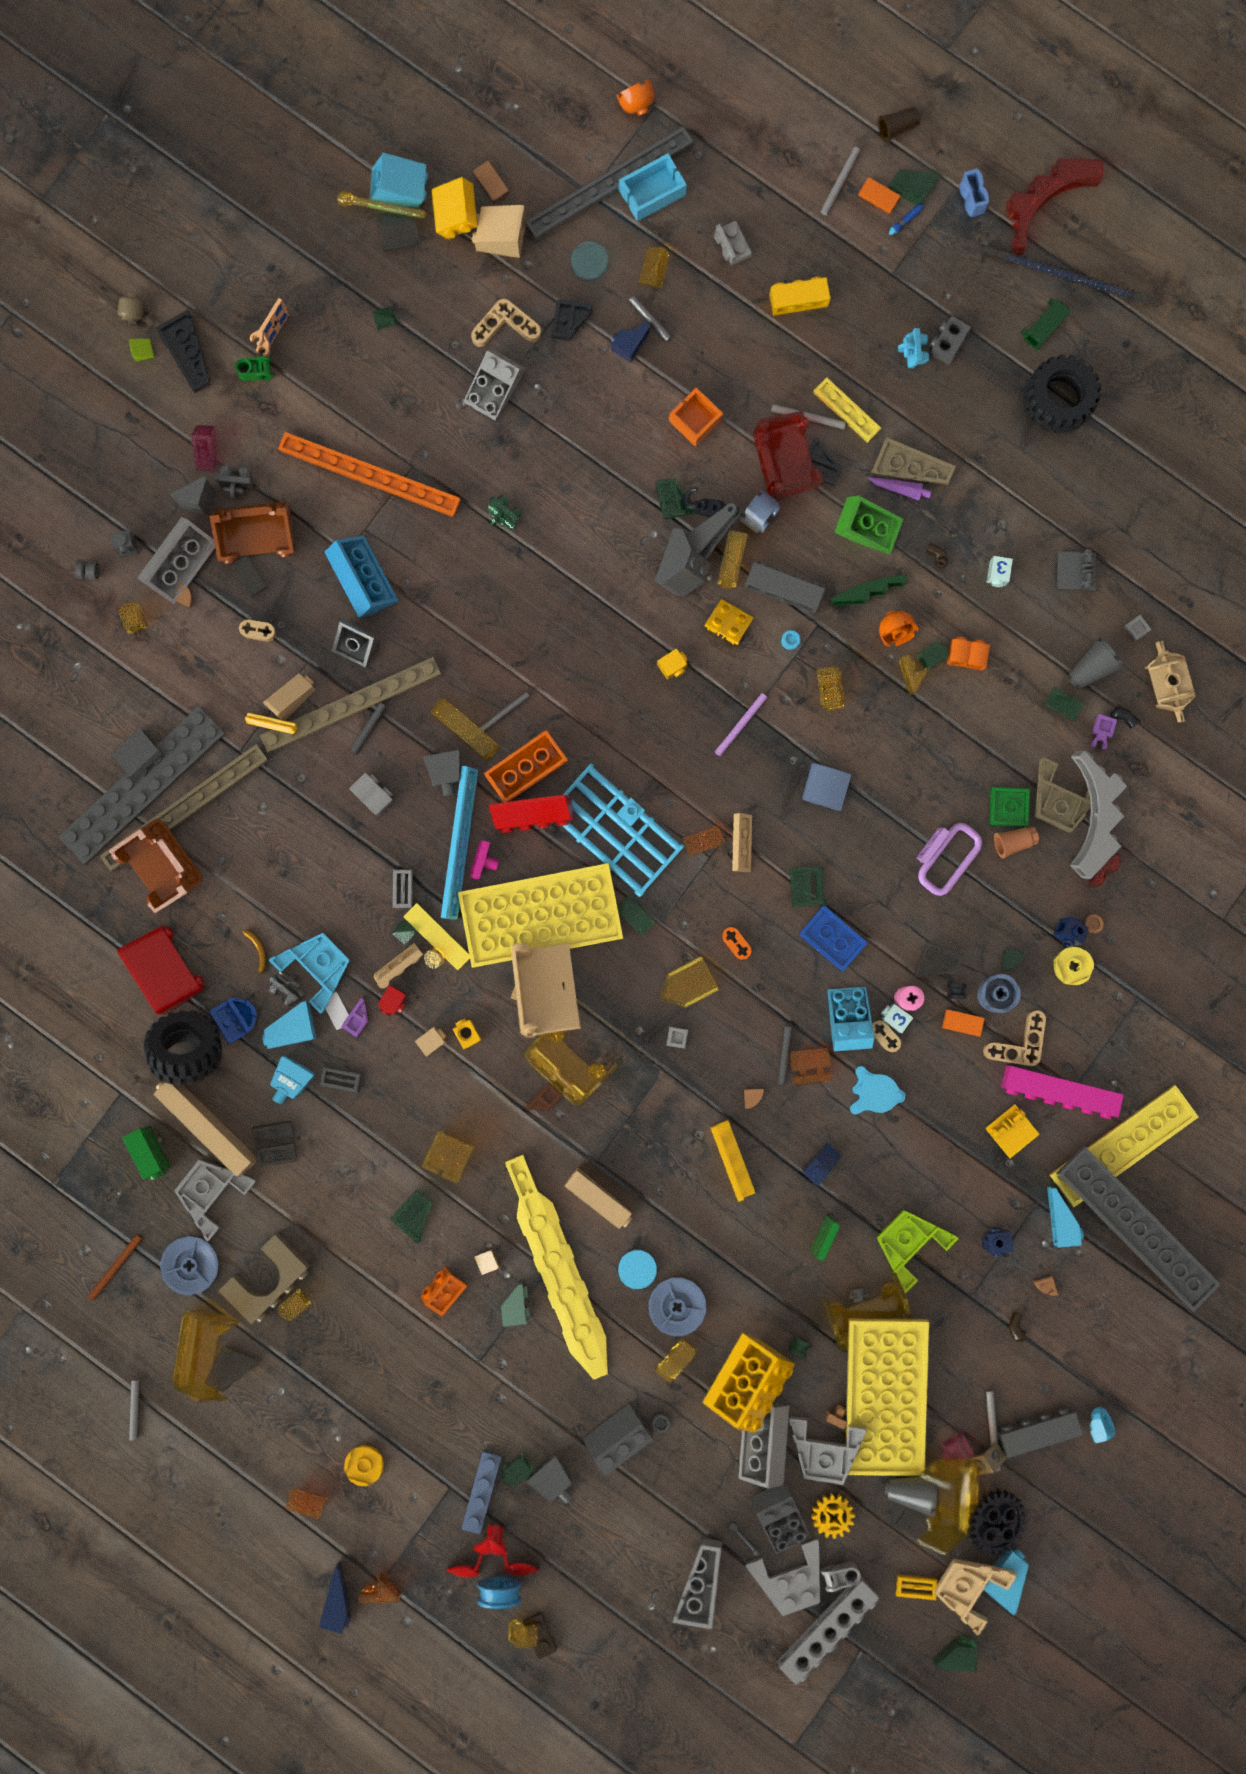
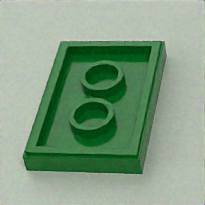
[810,1215,840,1261]

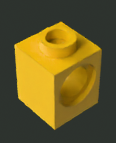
[453,1018,482,1049]

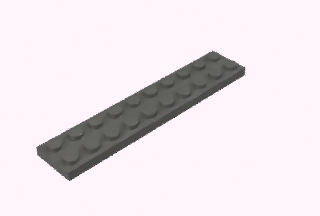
[59,706,226,865]
[1056,1146,1221,1312]

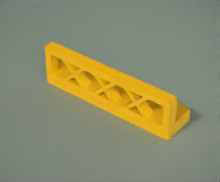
[710,1120,755,1202]

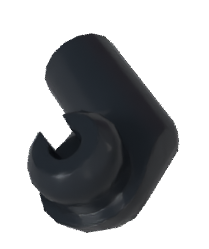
[1110,707,1138,728]

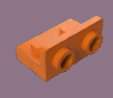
[421,1267,467,1317]

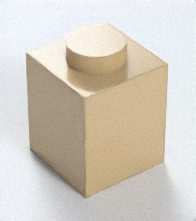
[415,1027,447,1057]

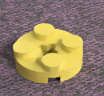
[1054,947,1094,985]

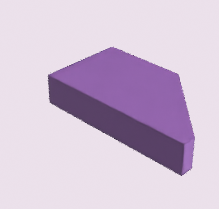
[341,997,368,1037]

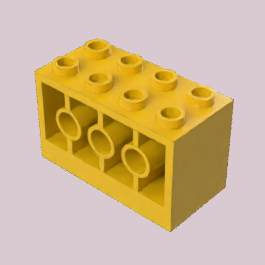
[702,1333,795,1433]

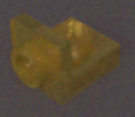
[508,1619,537,1649]

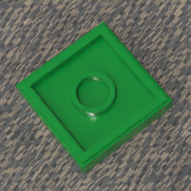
[989,787,1030,827]

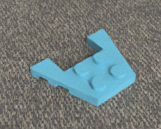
[269,933,351,1014]

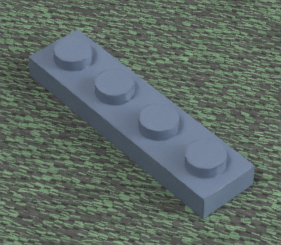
[461,1450,502,1534]

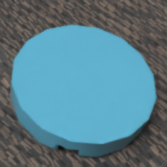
[618,1249,657,1289]

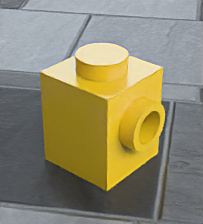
[657,648,688,680]

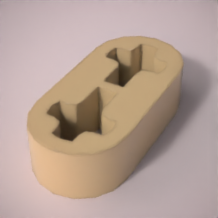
[239,620,276,641]
[872,1020,901,1052]

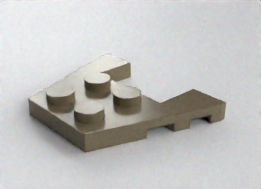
[1035,757,1091,833]

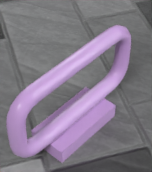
[916,823,982,896]

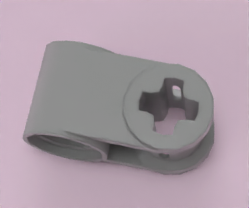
[821,1561,861,1592]

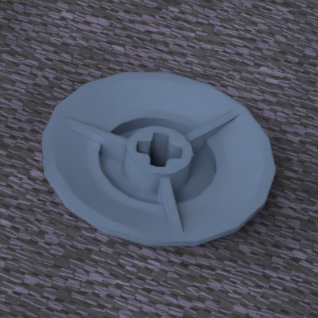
[160,1236,219,1295]
[648,1277,706,1336]

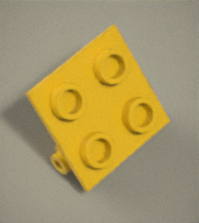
[705,599,754,645]
[985,1104,1040,1159]

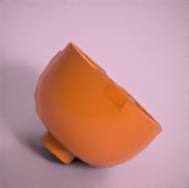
[616,79,654,116]
[879,611,919,647]

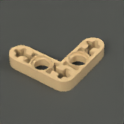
[471,299,541,347]
[983,1011,1046,1066]

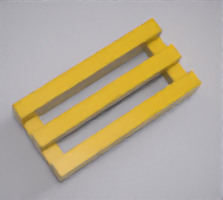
[896,1574,937,1600]

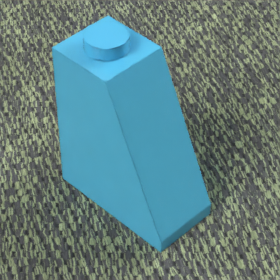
[262,1001,317,1049]
[983,1548,1029,1615]

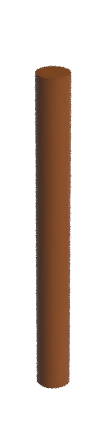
[88,1234,143,1301]

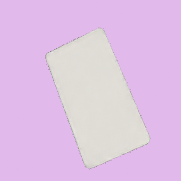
[326,992,349,1030]

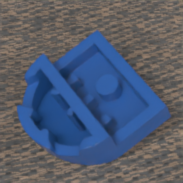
[208,997,257,1045]

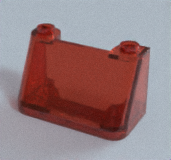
[753,411,823,501]

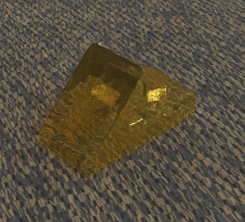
[899,654,929,696]

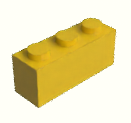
[769,277,830,315]

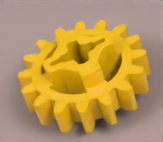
[811,1493,855,1539]

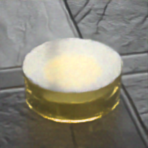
[424,948,444,969]

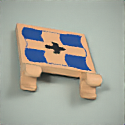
[250,298,289,357]

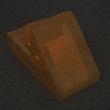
[359,1573,401,1604]

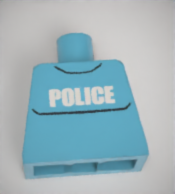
[270,1055,317,1105]

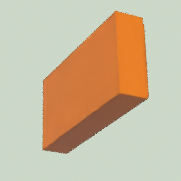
[858,177,900,214]
[942,1009,985,1037]

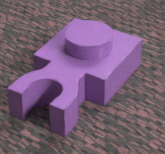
[1090,714,1117,751]

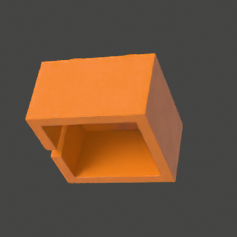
[669,388,723,447]

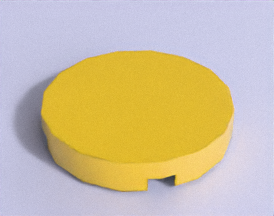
[344,1445,384,1486]

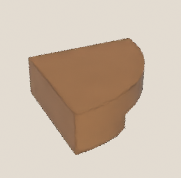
[173,582,192,608]
[744,1089,764,1109]
[1033,1275,1058,1296]

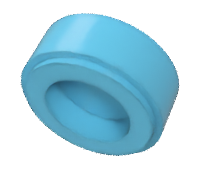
[781,630,801,650]

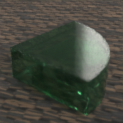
[1002,950,1024,970]

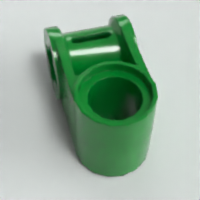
[235,356,273,381]

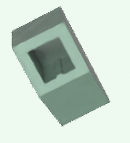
[501,1282,530,1327]

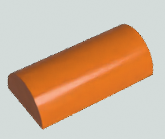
[484,730,568,802]

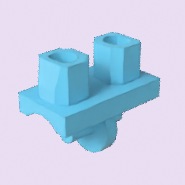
[898,328,929,368]

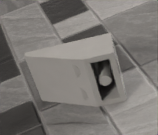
[463,350,526,421]

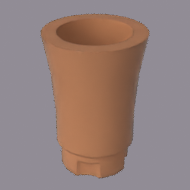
[994,826,1039,859]

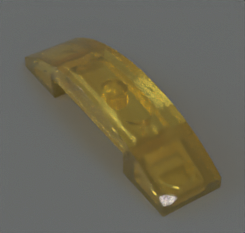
[430,698,500,761]

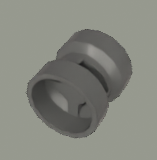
[75,560,100,580]

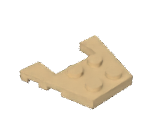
[935,1558,1017,1636]

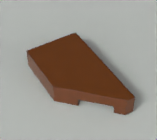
[525,1082,563,1110]

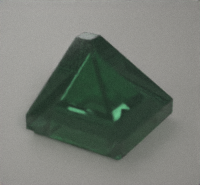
[372,307,396,330]
[391,919,418,945]

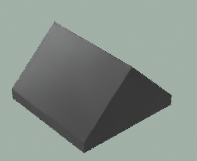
[171,476,215,515]
[332,620,379,668]

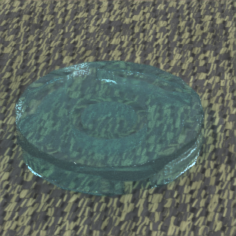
[571,242,608,280]

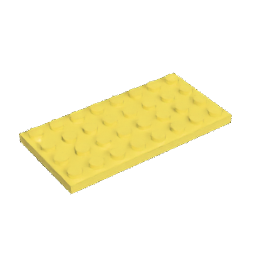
[458,863,623,968]
[846,1319,929,1476]

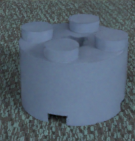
[739,489,781,534]
[977,974,1021,1013]

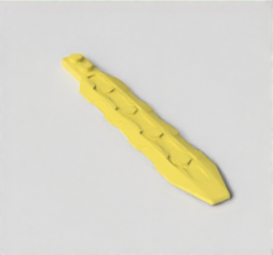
[505,1155,608,1380]

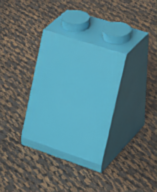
[369,153,428,208]

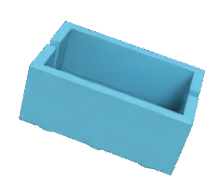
[619,153,687,221]

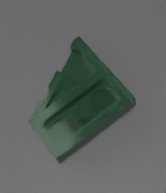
[655,478,698,520]
[390,1190,431,1244]

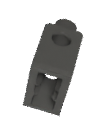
[423,750,461,797]
[527,1452,574,1504]

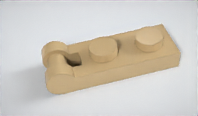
[374,943,423,989]

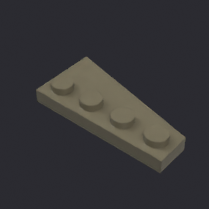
[871,437,956,485]

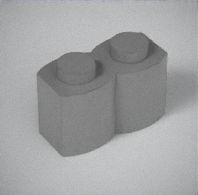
[349,773,393,817]

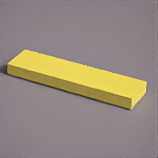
[813,377,881,443]
[403,903,470,970]

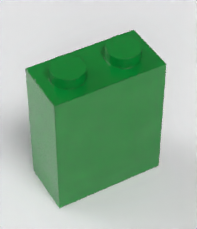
[122,1126,171,1180]

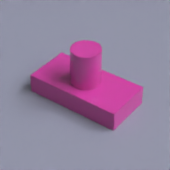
[469,840,499,880]

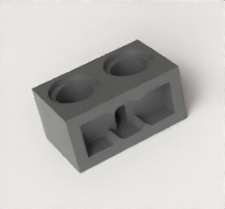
[930,316,971,365]

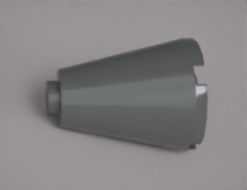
[1068,637,1124,689]
[885,1475,939,1517]

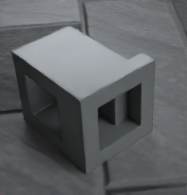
[111,530,138,557]

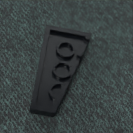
[156,310,211,394]

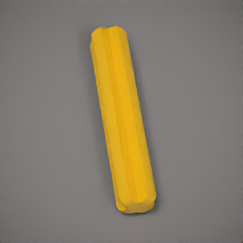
[245,713,298,734]

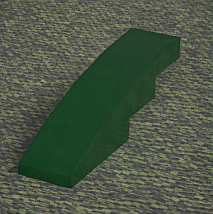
[829,574,907,606]

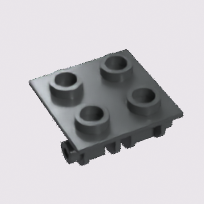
[1057,549,1096,590]

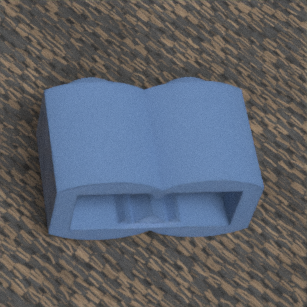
[960,169,989,217]

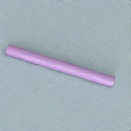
[715,693,767,756]

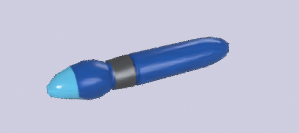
[889,204,924,235]

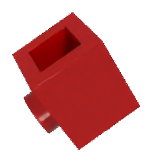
[377,985,408,1016]

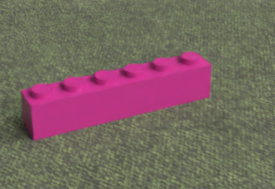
[1001,1065,1124,1120]

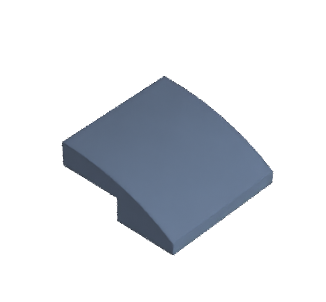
[802,763,851,811]

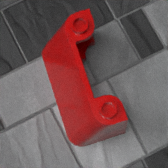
[117,925,205,1015]

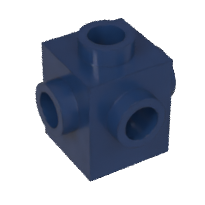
[1053,916,1089,947]
[982,1227,1014,1257]

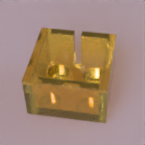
[422,1130,475,1184]

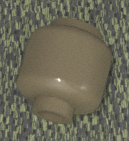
[117,293,144,323]

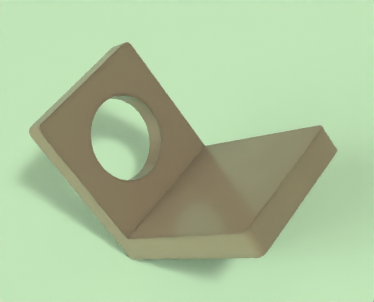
[966,1442,1007,1475]

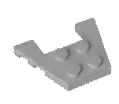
[174,1159,257,1242]
[789,1416,867,1485]
[745,1537,820,1616]

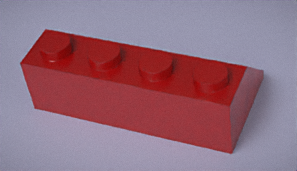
[489,795,574,833]

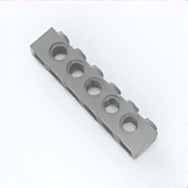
[777,1577,879,1685]

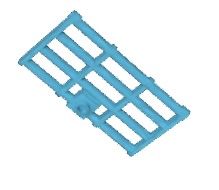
[563,763,685,897]

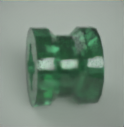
[787,1335,812,1359]

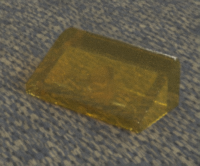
[639,247,669,288]

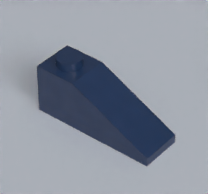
[319,1562,351,1634]

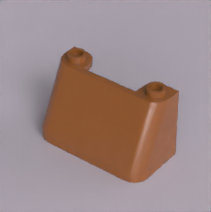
[209,501,295,564]
[109,819,202,914]

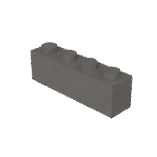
[744,562,825,614]
[997,1407,1083,1458]

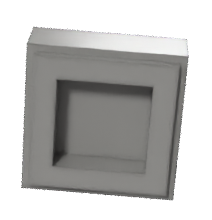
[1123,614,1152,642]
[666,1026,688,1049]

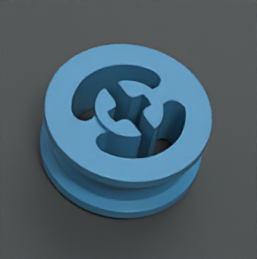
[478,1576,522,1609]

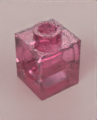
[941,1432,975,1466]

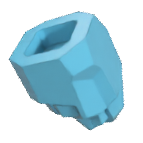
[1090,1407,1115,1443]

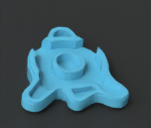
[850,1066,905,1115]

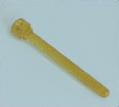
[338,190,426,218]

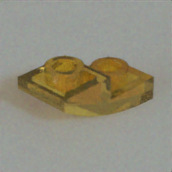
[655,1339,697,1383]

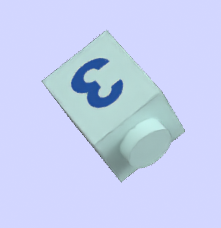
[987,556,1013,587]
[881,1004,913,1033]

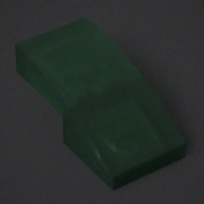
[617,896,655,936]

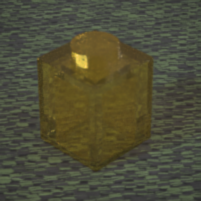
[118,602,148,634]
[278,1289,311,1322]

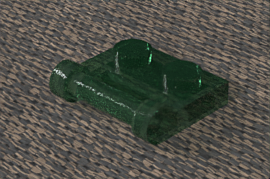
[789,866,827,907]

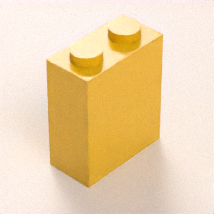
[432,177,478,239]

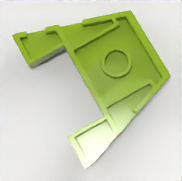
[876,1210,959,1293]

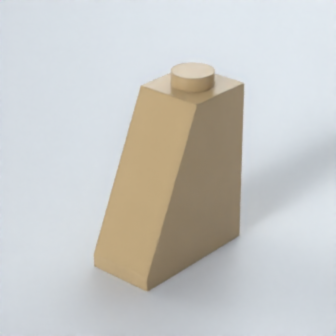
[263,674,316,721]

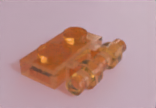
[789,1047,832,1085]

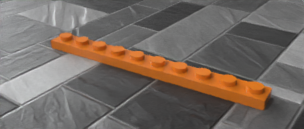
[278,432,461,517]

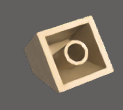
[472,205,526,258]

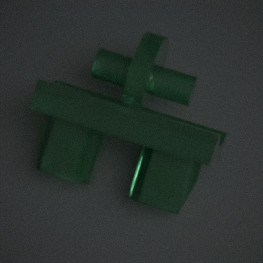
[487,495,522,531]
[1044,687,1084,721]

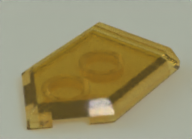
[660,956,719,1008]

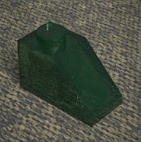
[933,1637,977,1672]

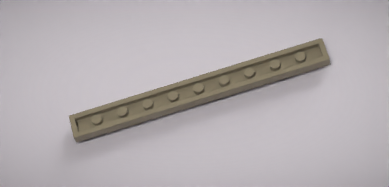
[260,657,441,753]
[100,744,269,872]

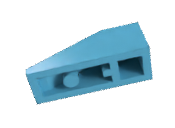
[1047,1186,1084,1248]

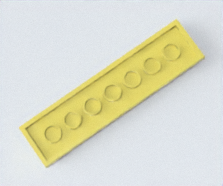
[1049,1085,1198,1207]

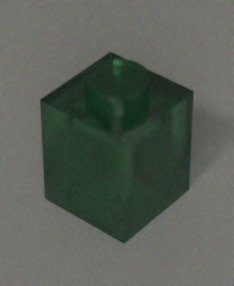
[916,640,949,672]
[502,1453,533,1488]

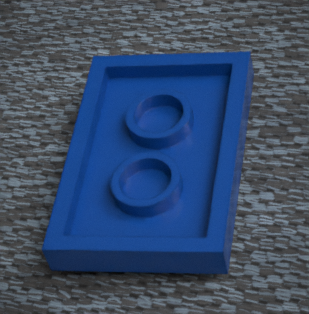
[798,905,868,972]

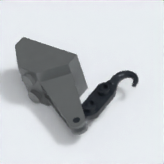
[655,487,741,597]

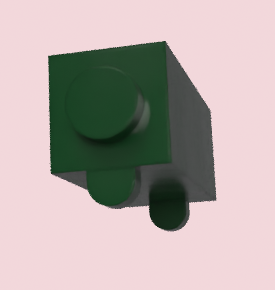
[1021,299,1071,351]

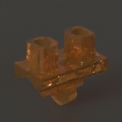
[285,1488,326,1519]

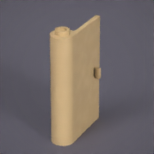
[511,943,580,1038]

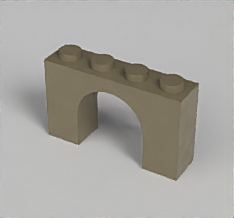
[219,1232,311,1324]

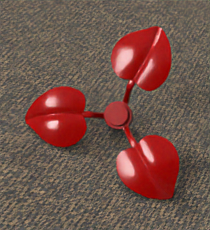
[446,1525,540,1578]

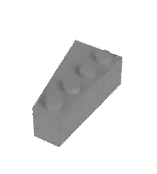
[672,1538,723,1629]

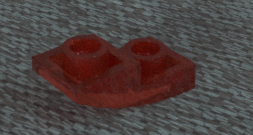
[1087,853,1121,888]

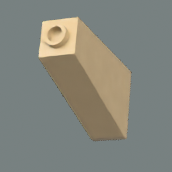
[565,1168,632,1229]

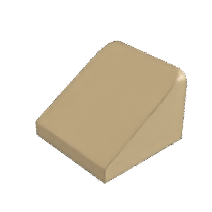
[474,1249,500,1275]

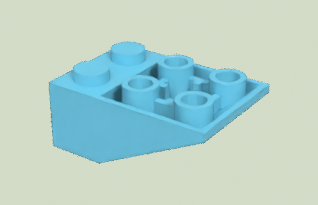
[828,987,874,1051]

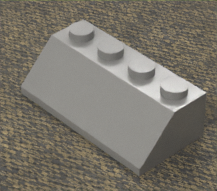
[137,517,215,604]
[738,1401,789,1489]

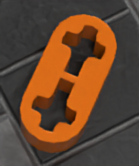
[722,927,751,960]

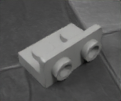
[714,221,752,266]

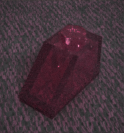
[191,425,217,471]

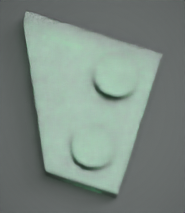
[889,169,940,206]

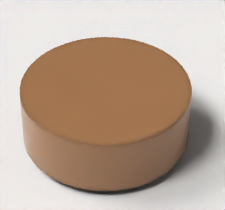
[1083,914,1104,934]

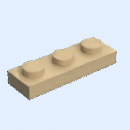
[732,813,752,872]

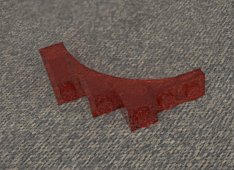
[1006,158,1103,256]

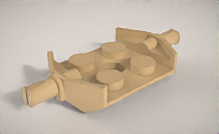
[1145,641,1196,723]

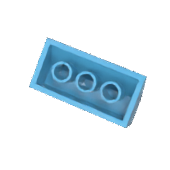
[325,535,398,618]

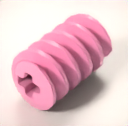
[894,986,924,1011]

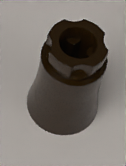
[877,107,921,142]

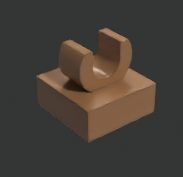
[824,1404,847,1430]

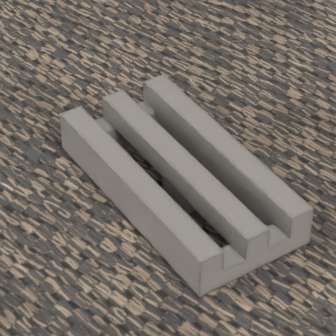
[393,870,413,908]

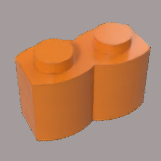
[946,637,990,670]

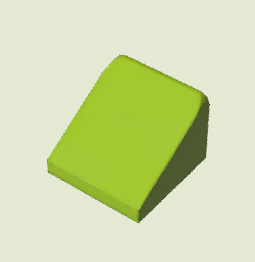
[129,339,155,362]

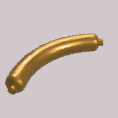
[242,929,267,974]

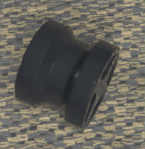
[947,983,967,999]

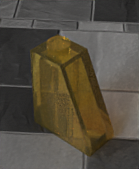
[717,530,748,589]

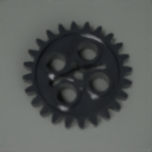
[967,1489,1027,1556]

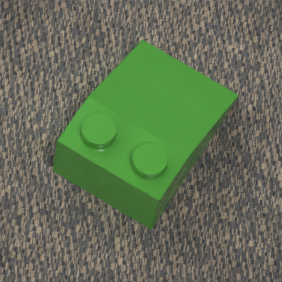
[834,496,903,554]

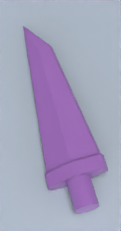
[867,477,931,501]

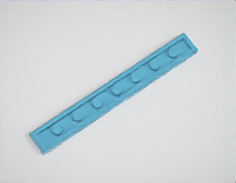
[441,766,478,920]

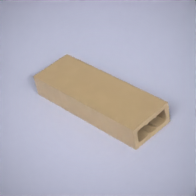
[153,1080,259,1177]

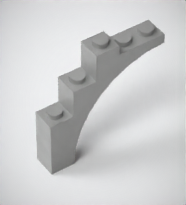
[1070,751,1127,879]

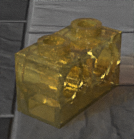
[817,666,846,711]

